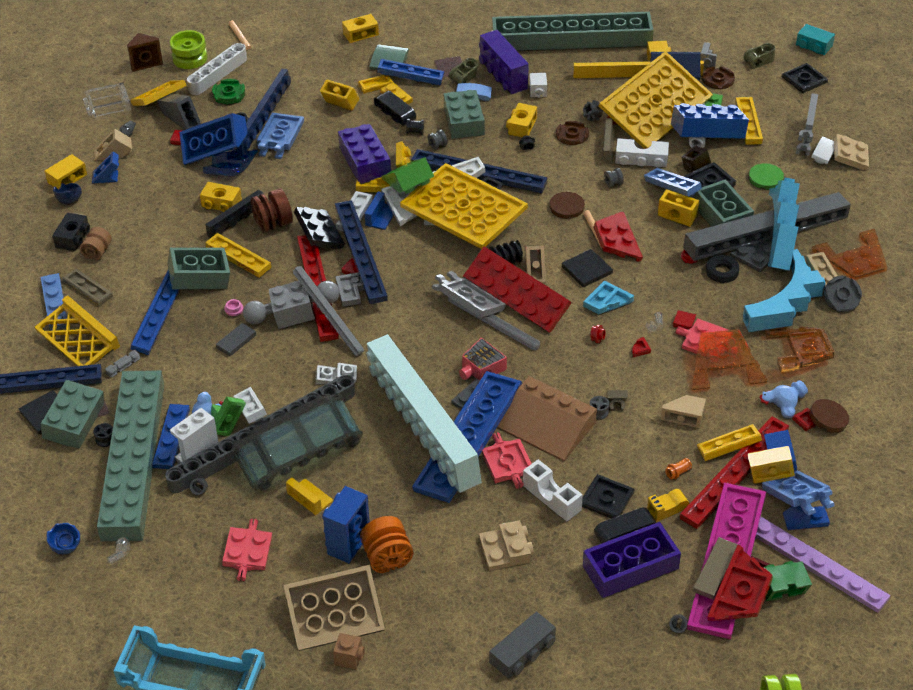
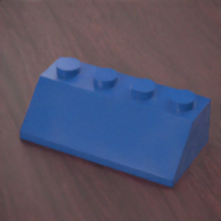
[179,113,247,165]

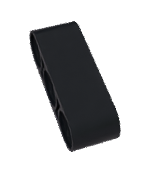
[374,91,416,127]
[594,507,657,544]

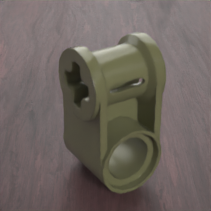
[743,43,775,69]
[448,58,478,84]

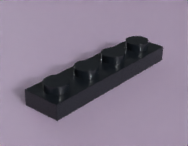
[205,190,264,238]

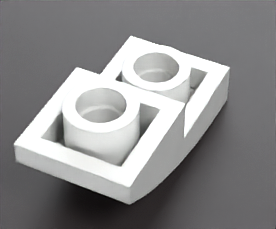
[811,136,834,164]
[315,363,357,384]

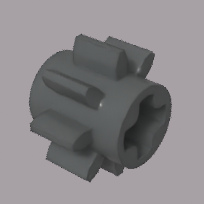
[583,100,603,121]

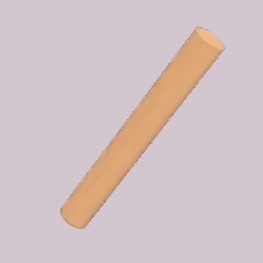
[228,20,251,50]
[583,210,602,249]

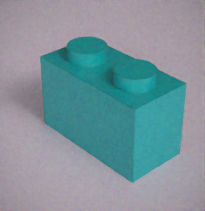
[796,24,835,55]

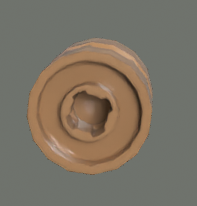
[79,227,112,260]

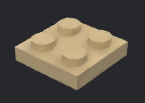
[834,134,869,170]

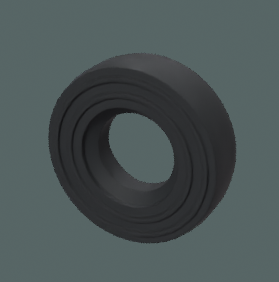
[706,255,739,283]

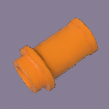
[665,458,692,479]

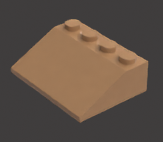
[497,376,597,461]

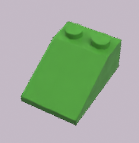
[381,157,434,194]

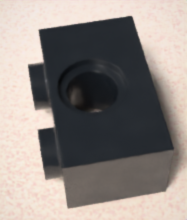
[52,212,90,251]

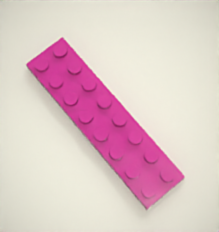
[687,483,766,639]

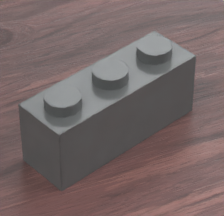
[489,611,556,679]

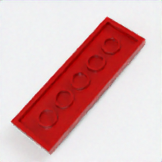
[463,246,572,333]

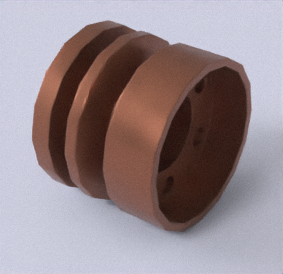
[251,188,293,233]

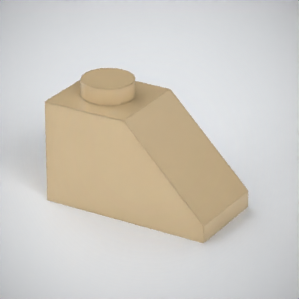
[94,129,132,161]
[524,246,546,283]
[661,395,706,428]

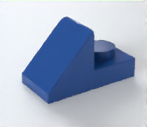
[92,152,119,183]
[783,506,830,530]

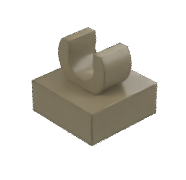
[606,390,628,410]

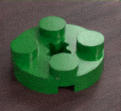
[212,79,245,104]

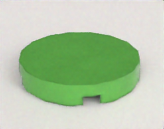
[749,163,784,190]

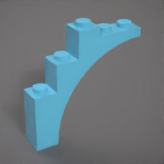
[768,178,800,270]
[743,249,825,332]

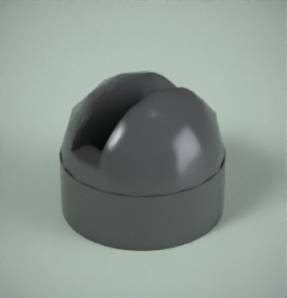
[190,478,208,495]
[669,614,688,633]

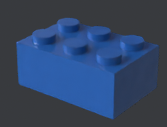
[322,486,370,564]

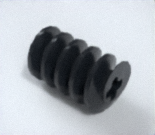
[489,240,523,264]

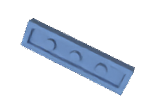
[644,168,702,196]
[41,273,67,331]

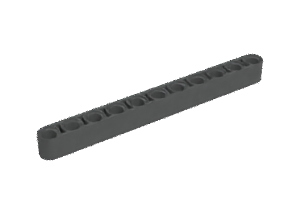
[165,375,355,493]

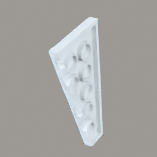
[381,157,485,227]

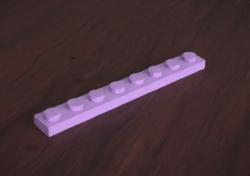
[756,517,890,613]

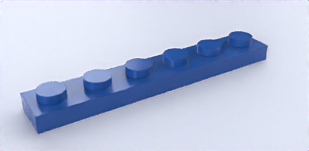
[131,270,180,355]

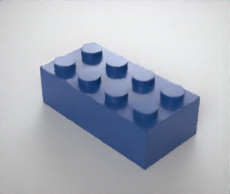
[671,103,749,138]

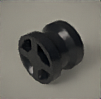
[93,423,113,447]

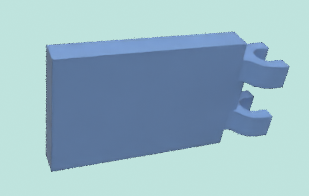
[257,112,304,159]
[762,470,835,515]

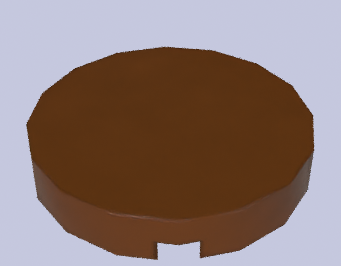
[702,67,735,89]
[556,121,589,145]
[550,192,585,219]
[809,399,849,433]

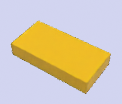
[358,75,393,94]

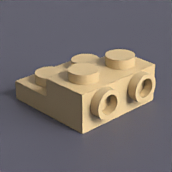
[479,520,534,571]

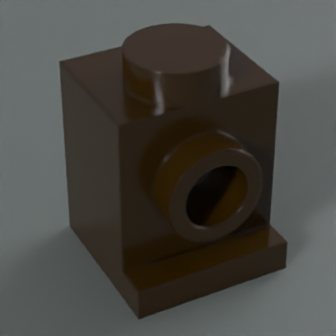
[681,146,711,172]

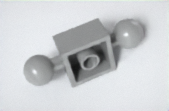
[243,281,340,329]

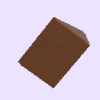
[127,33,163,72]

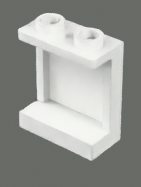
[170,408,218,463]

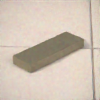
[603,118,615,163]
[62,269,113,306]
[693,537,738,600]

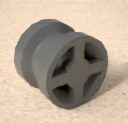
[427,129,448,150]
[604,168,624,188]
[589,396,609,420]

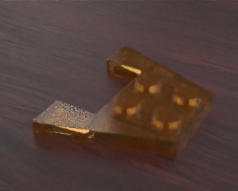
[812,229,887,280]
[764,326,835,374]
[691,329,768,391]

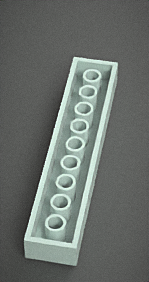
[366,334,482,493]

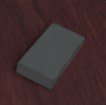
[216,323,256,356]

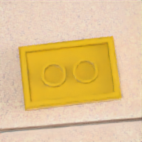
[130,80,187,106]

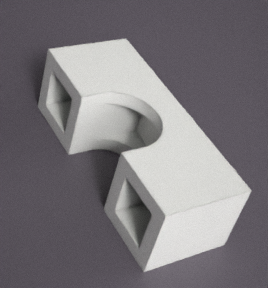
[615,138,669,168]
[523,459,583,522]

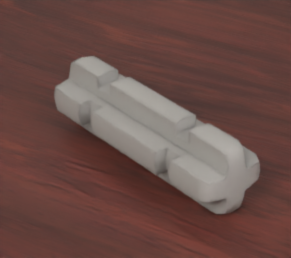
[105,350,140,377]

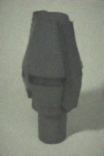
[119,121,136,137]

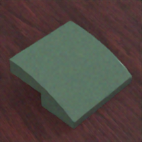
[369,45,409,70]

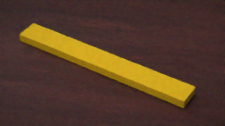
[573,61,704,78]

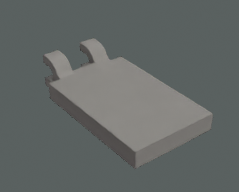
[796,93,818,156]
[432,271,506,318]

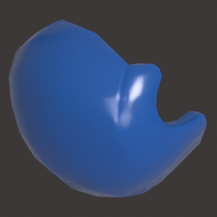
[46,523,80,555]

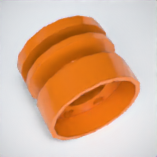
[360,516,414,573]

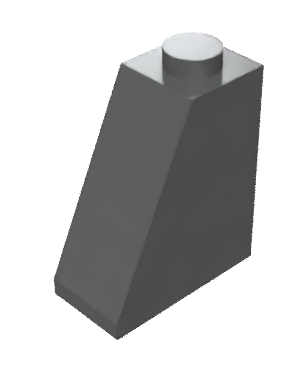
[157,93,201,130]

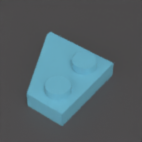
[583,281,634,314]

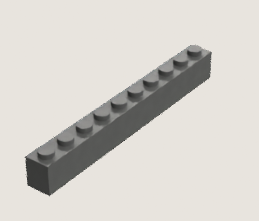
[683,192,851,261]

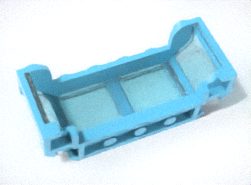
[114,625,266,690]

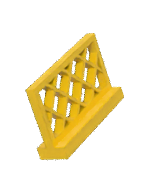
[34,295,120,366]

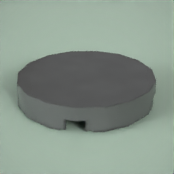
[824,275,862,312]

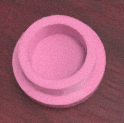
[224,299,243,316]

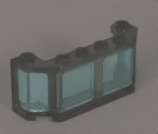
[231,393,363,491]

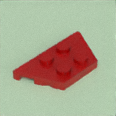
[593,212,643,262]
[707,545,773,621]

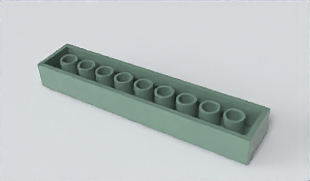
[492,12,654,51]
[97,370,164,542]

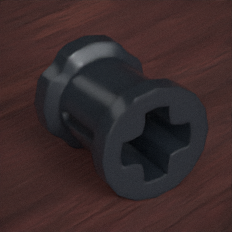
[406,119,424,135]

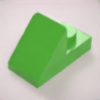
[211,397,246,436]

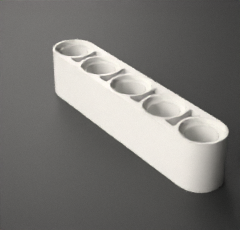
[187,43,247,95]

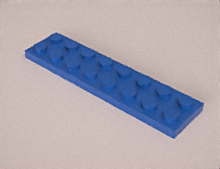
[412,371,522,503]

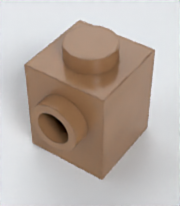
[333,633,365,670]

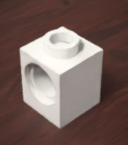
[529,73,547,98]

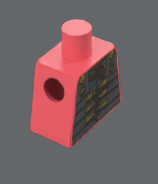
[459,338,507,380]

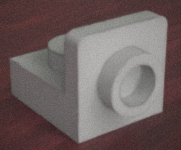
[701,42,717,67]

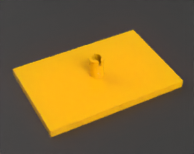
[599,51,713,149]
[400,163,528,249]

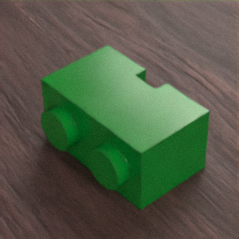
[763,561,812,601]

